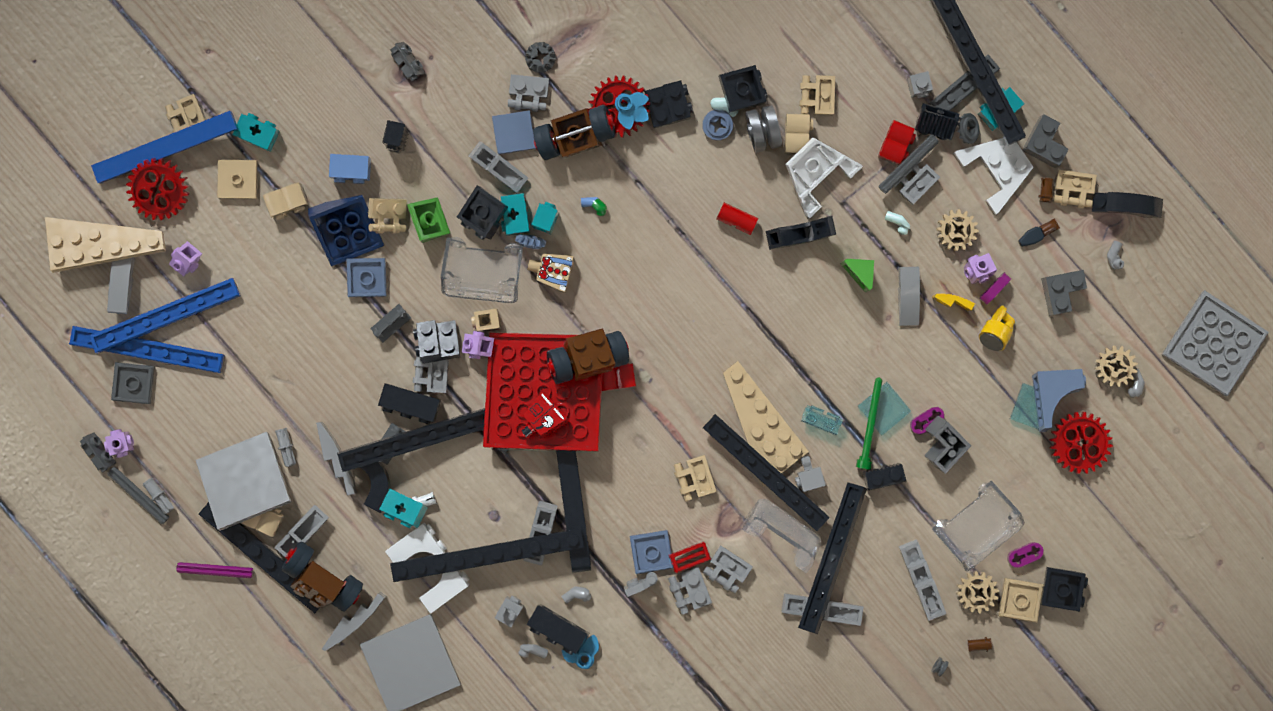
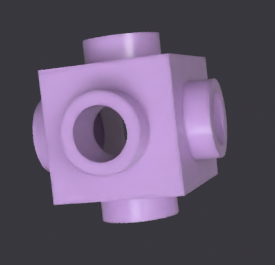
[169,241,202,277]
[964,253,997,284]
[462,331,494,359]
[104,429,134,458]

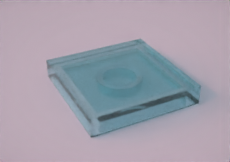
[857,382,911,435]
[1010,383,1054,430]

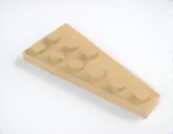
[45,217,166,273]
[723,361,809,487]

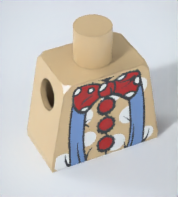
[527,254,574,293]

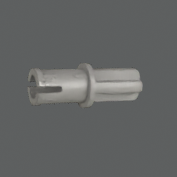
[275,428,296,467]
[143,478,174,514]

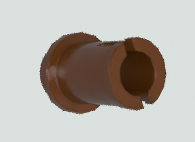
[1038,178,1054,203]
[967,637,992,652]

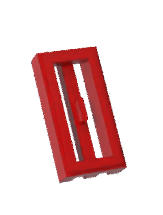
[668,541,711,573]

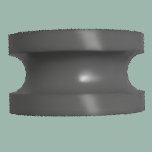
[931,657,949,677]

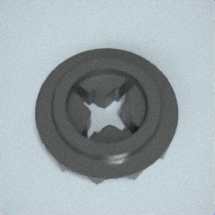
[525,42,556,73]
[957,113,979,144]

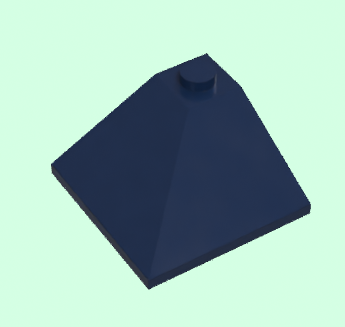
[308,195,385,266]

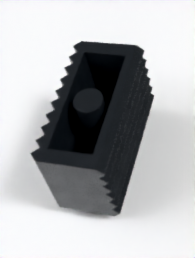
[915,103,960,140]
[382,120,410,153]
[863,463,906,491]

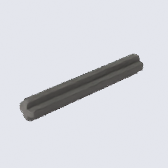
[878,135,939,194]
[107,467,169,524]

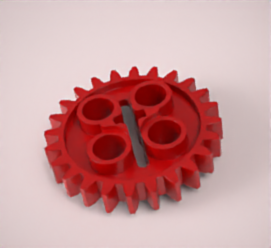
[588,75,650,138]
[126,158,190,220]
[1049,412,1113,474]

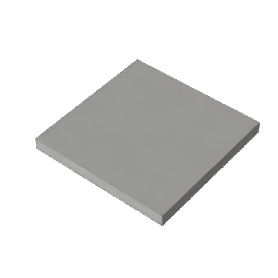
[1162,290,1269,396]
[196,432,291,531]
[360,614,461,711]

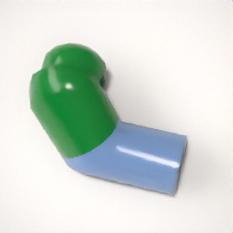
[581,197,607,216]

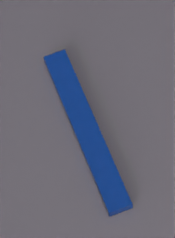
[91,111,238,184]
[89,278,241,354]
[69,326,224,373]

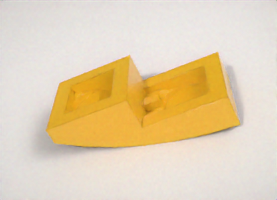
[932,294,975,311]

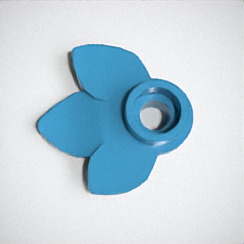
[615,92,649,130]
[561,635,599,669]

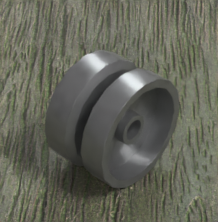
[746,105,782,153]

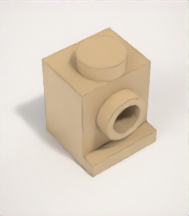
[471,309,501,332]

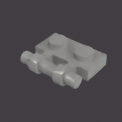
[508,74,549,112]
[894,159,940,205]
[413,356,449,393]
[703,545,753,593]
[668,567,712,614]
[624,572,658,597]

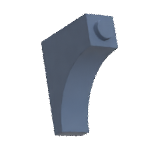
[1032,369,1086,432]

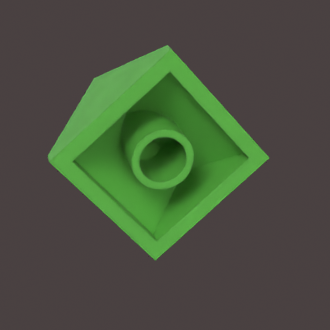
[407,197,450,243]
[840,259,874,292]

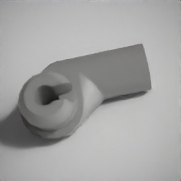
[1107,241,1124,269]
[1128,368,1145,398]
[561,586,591,604]
[518,644,548,658]

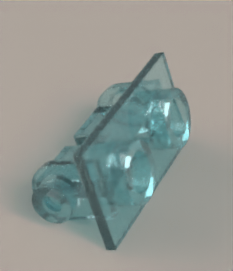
[801,405,843,435]

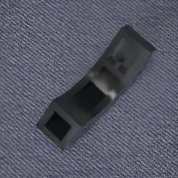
[1092,192,1163,218]
[765,216,836,250]
[359,461,391,513]

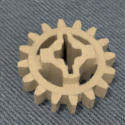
[936,209,979,251]
[1095,346,1138,387]
[956,571,999,613]

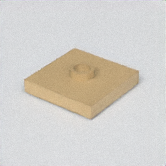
[217,160,257,199]
[998,578,1043,623]

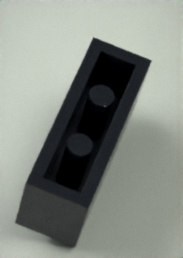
[378,383,441,424]
[526,604,590,655]

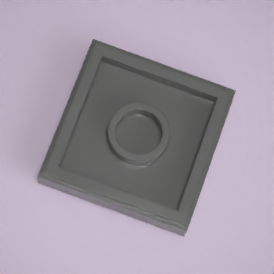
[111,362,155,404]

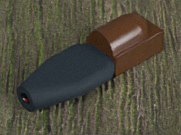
[1018,218,1060,247]

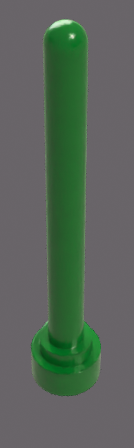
[856,377,882,469]

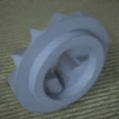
[702,110,733,140]
[515,234,546,249]

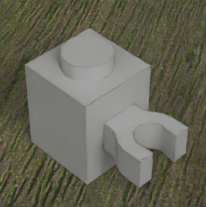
[795,456,826,492]
[495,596,524,627]

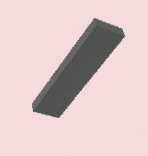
[929,54,1000,111]

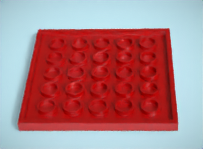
[483,333,603,452]

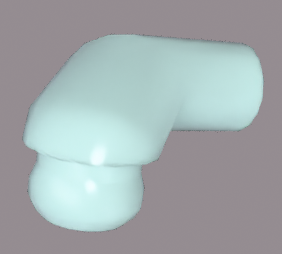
[710,98,739,117]
[885,211,910,235]

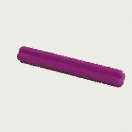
[176,562,253,578]

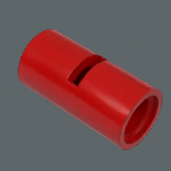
[716,202,759,235]

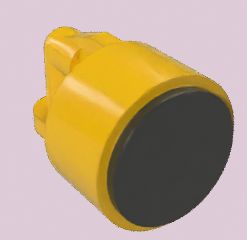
[979,305,1015,351]

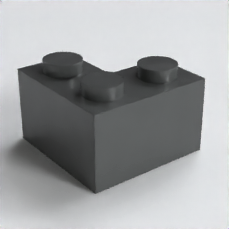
[1022,114,1069,168]
[1041,270,1087,316]
[924,416,971,474]

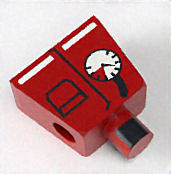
[521,391,570,439]

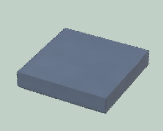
[492,110,536,155]
[347,258,387,297]
[630,530,673,574]

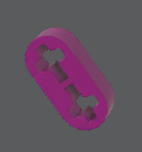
[980,272,1011,305]
[910,407,944,434]
[1007,542,1044,568]

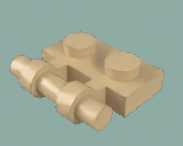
[799,75,835,115]
[165,94,205,133]
[1053,170,1097,208]
[368,198,407,234]
[674,455,717,501]

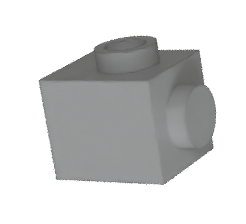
[907,71,933,99]

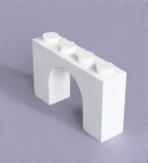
[385,523,470,614]

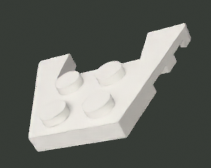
[785,138,863,218]
[953,138,1033,215]

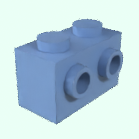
[329,154,371,184]

